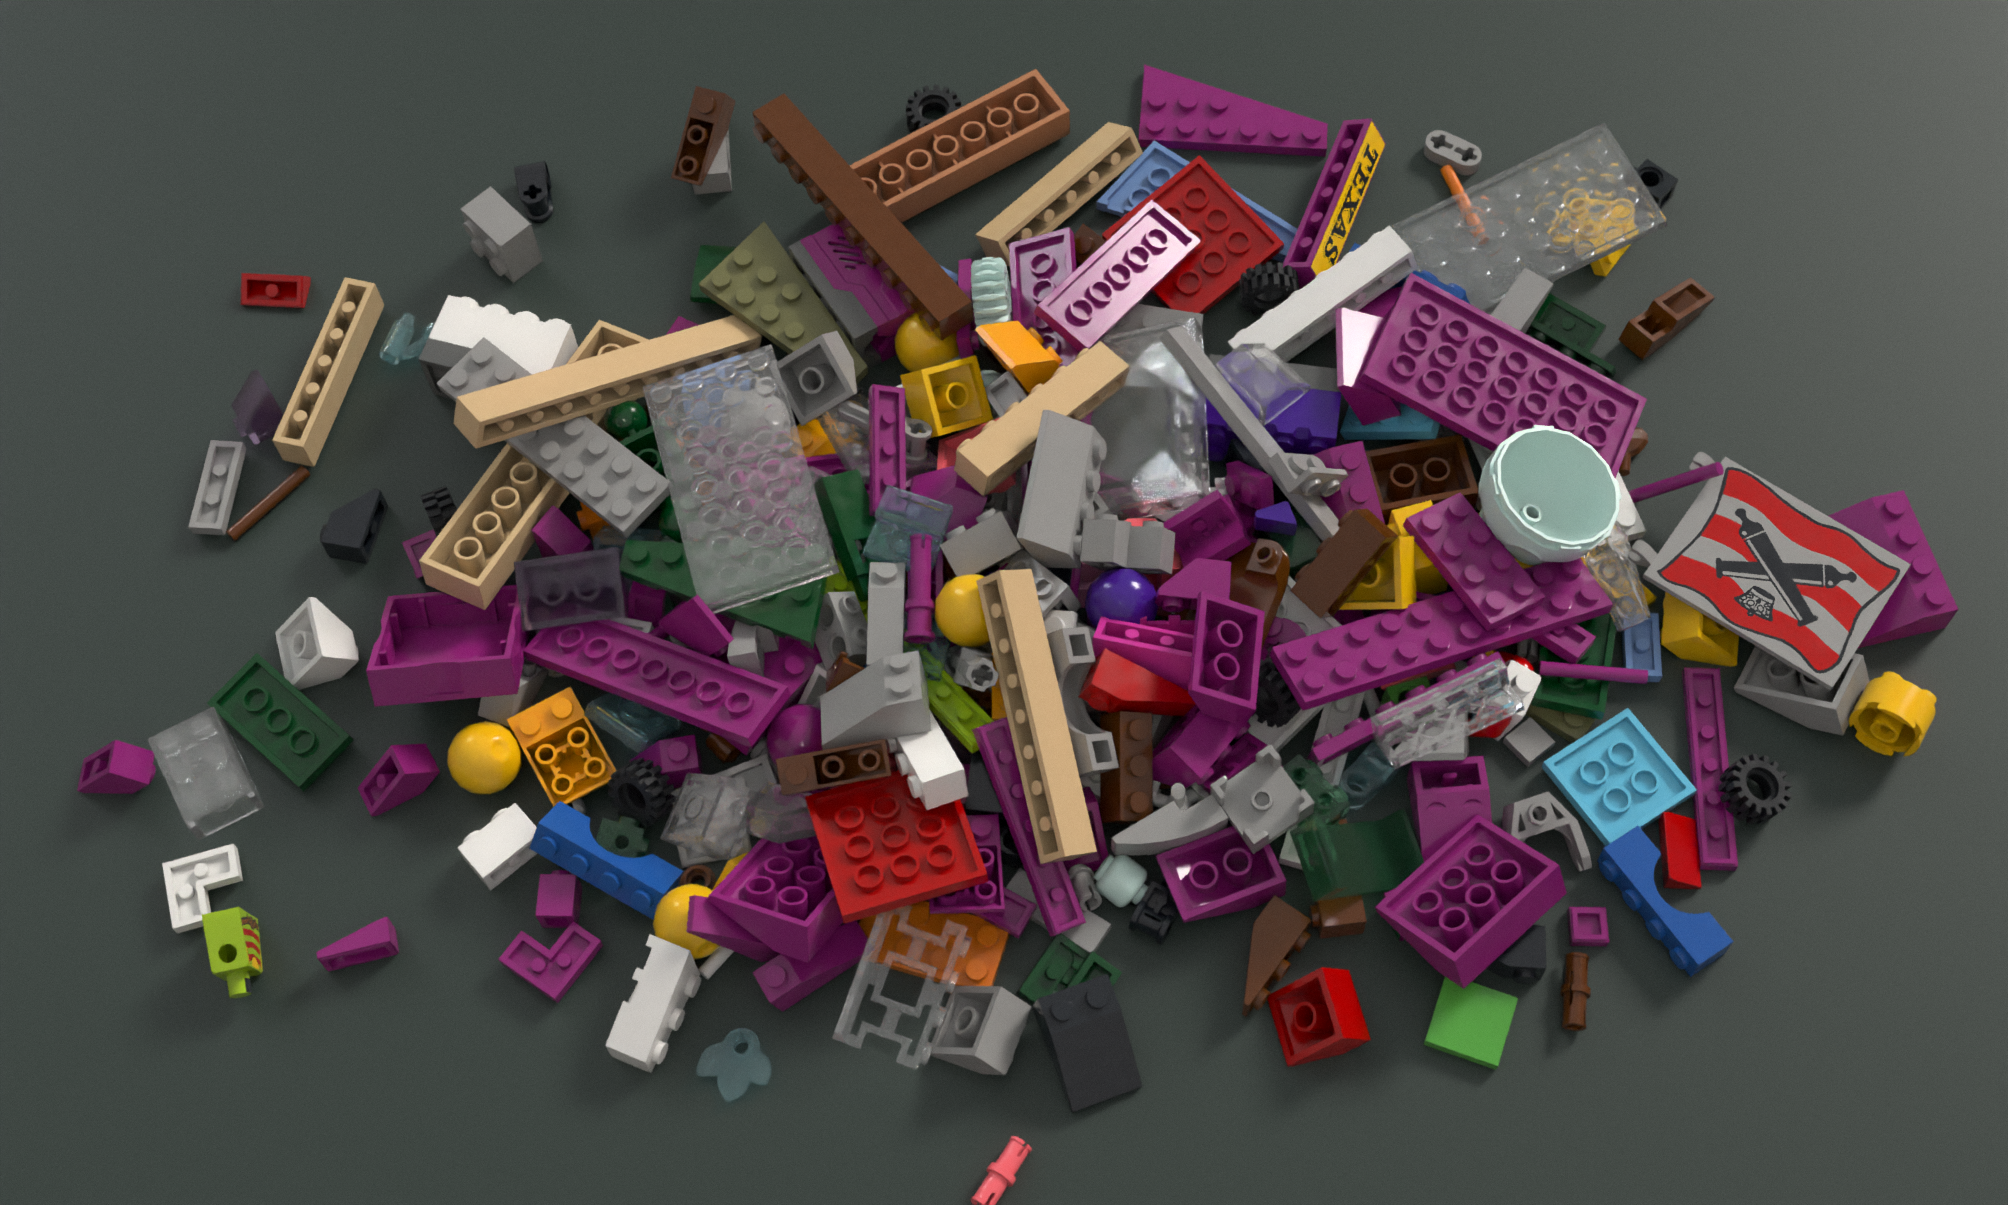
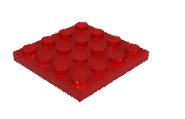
[1102,155,1284,314]
[805,770,988,924]

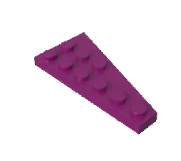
[1139,65,1328,157]

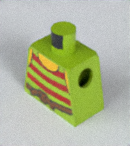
[202,907,263,998]

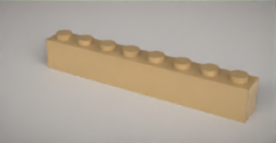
[976,569,1097,864]

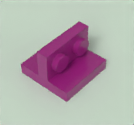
[1163,489,1251,567]

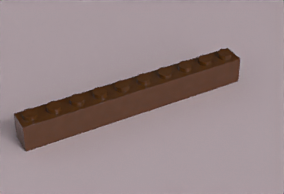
[752,94,974,341]

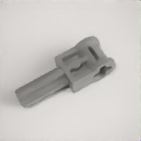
[838,400,932,464]

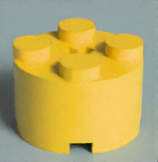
[1849,671,1936,756]

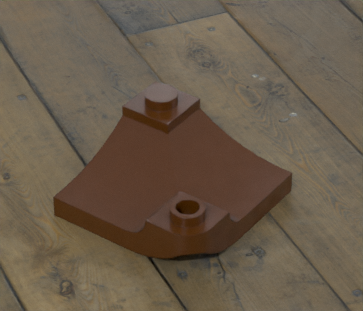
[1156,538,1290,650]

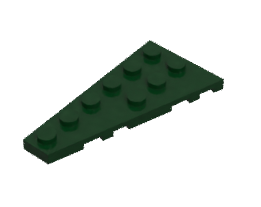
[619,540,831,649]

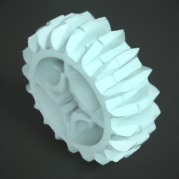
[971,257,1013,346]

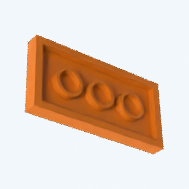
[859,901,1010,987]

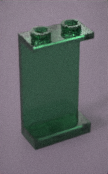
[1290,809,1424,901]

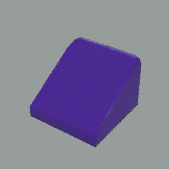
[1254,501,1297,536]

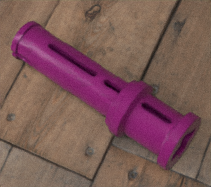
[903,534,935,644]

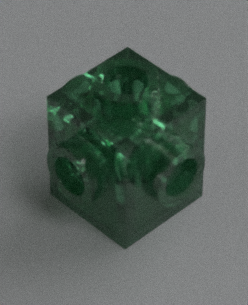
[596,815,650,858]

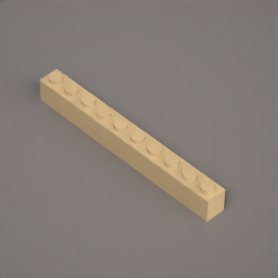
[453,315,762,449]

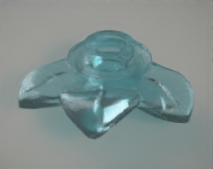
[696,1028,772,1102]

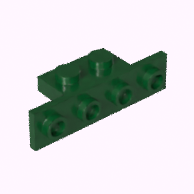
[1500,293,1617,377]

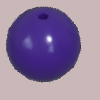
[1085,567,1158,628]

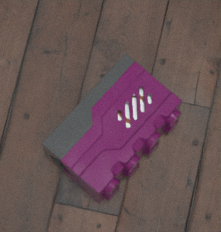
[788,224,916,370]

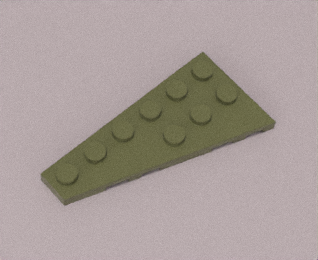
[699,221,868,385]

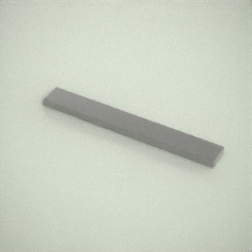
[1159,326,1339,542]

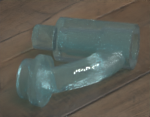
[378,312,435,365]

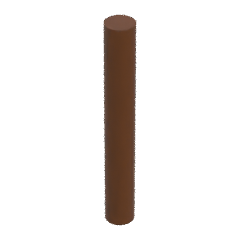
[226,465,311,541]

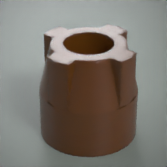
[705,732,741,764]

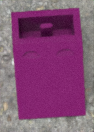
[1406,756,1492,865]
[929,814,1005,914]

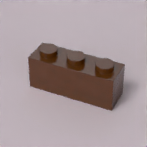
[1290,509,1398,619]
[1100,711,1153,824]

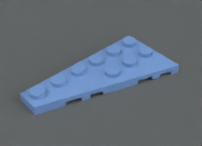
[1097,141,1297,262]

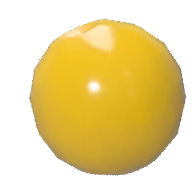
[894,313,960,372]
[934,574,990,647]
[447,721,522,795]
[653,884,720,960]

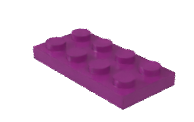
[1403,492,1545,632]

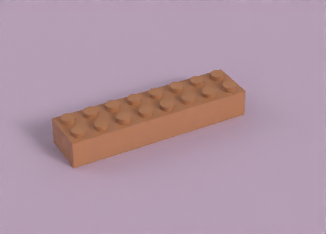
[849,69,1070,223]

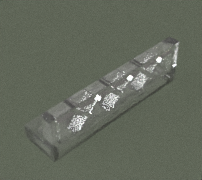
[1370,658,1525,769]

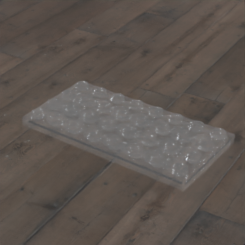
[1371,122,1667,313]
[643,344,840,614]

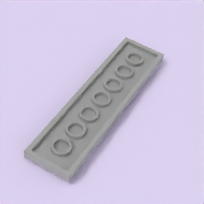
[437,337,674,538]

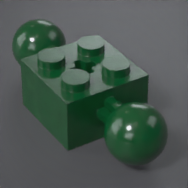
[604,400,703,543]

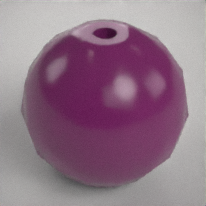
[766,704,823,767]

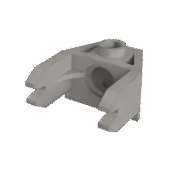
[1501,792,1592,871]

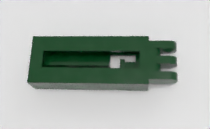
[812,469,893,602]

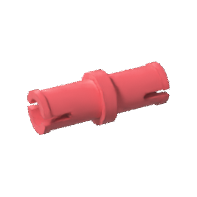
[970,1136,1032,1205]

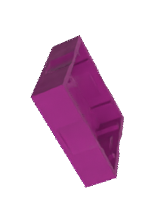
[366,584,532,707]

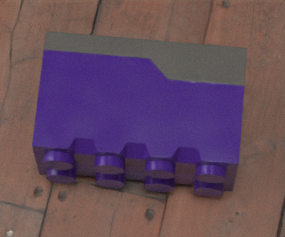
[1197,354,1341,461]

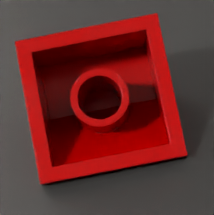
[1268,967,1371,1066]

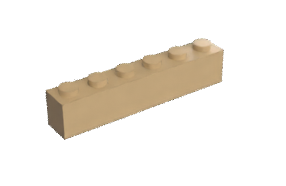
[975,122,1143,267]
[272,277,384,467]
[954,341,1130,497]

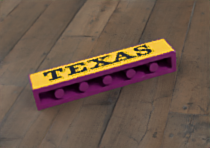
[1283,118,1386,290]

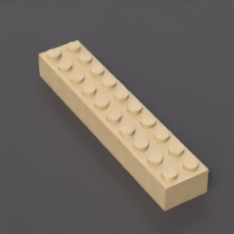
[419,320,649,610]

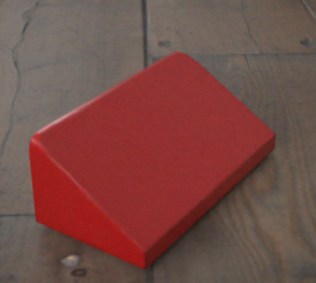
[241,273,311,308]
[1658,812,1701,889]

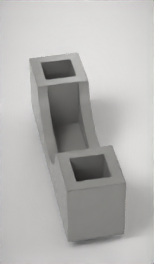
[1047,627,1119,778]

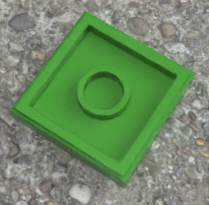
[1424,977,1518,1070]

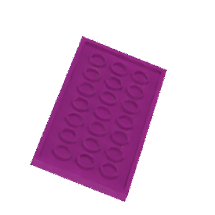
[1359,273,1647,479]

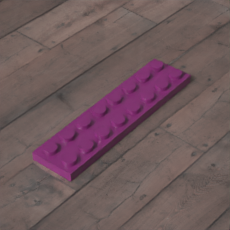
[523,602,791,747]

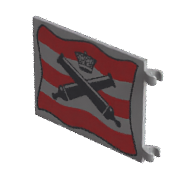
[1628,452,1911,690]

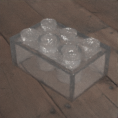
[147,707,265,840]

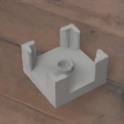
[1210,744,1315,854]

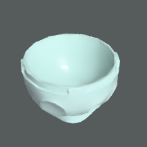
[1478,425,1622,565]

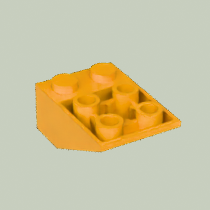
[507,687,617,807]

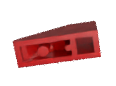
[1078,649,1196,716]

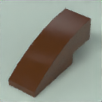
[1618,277,1715,360]

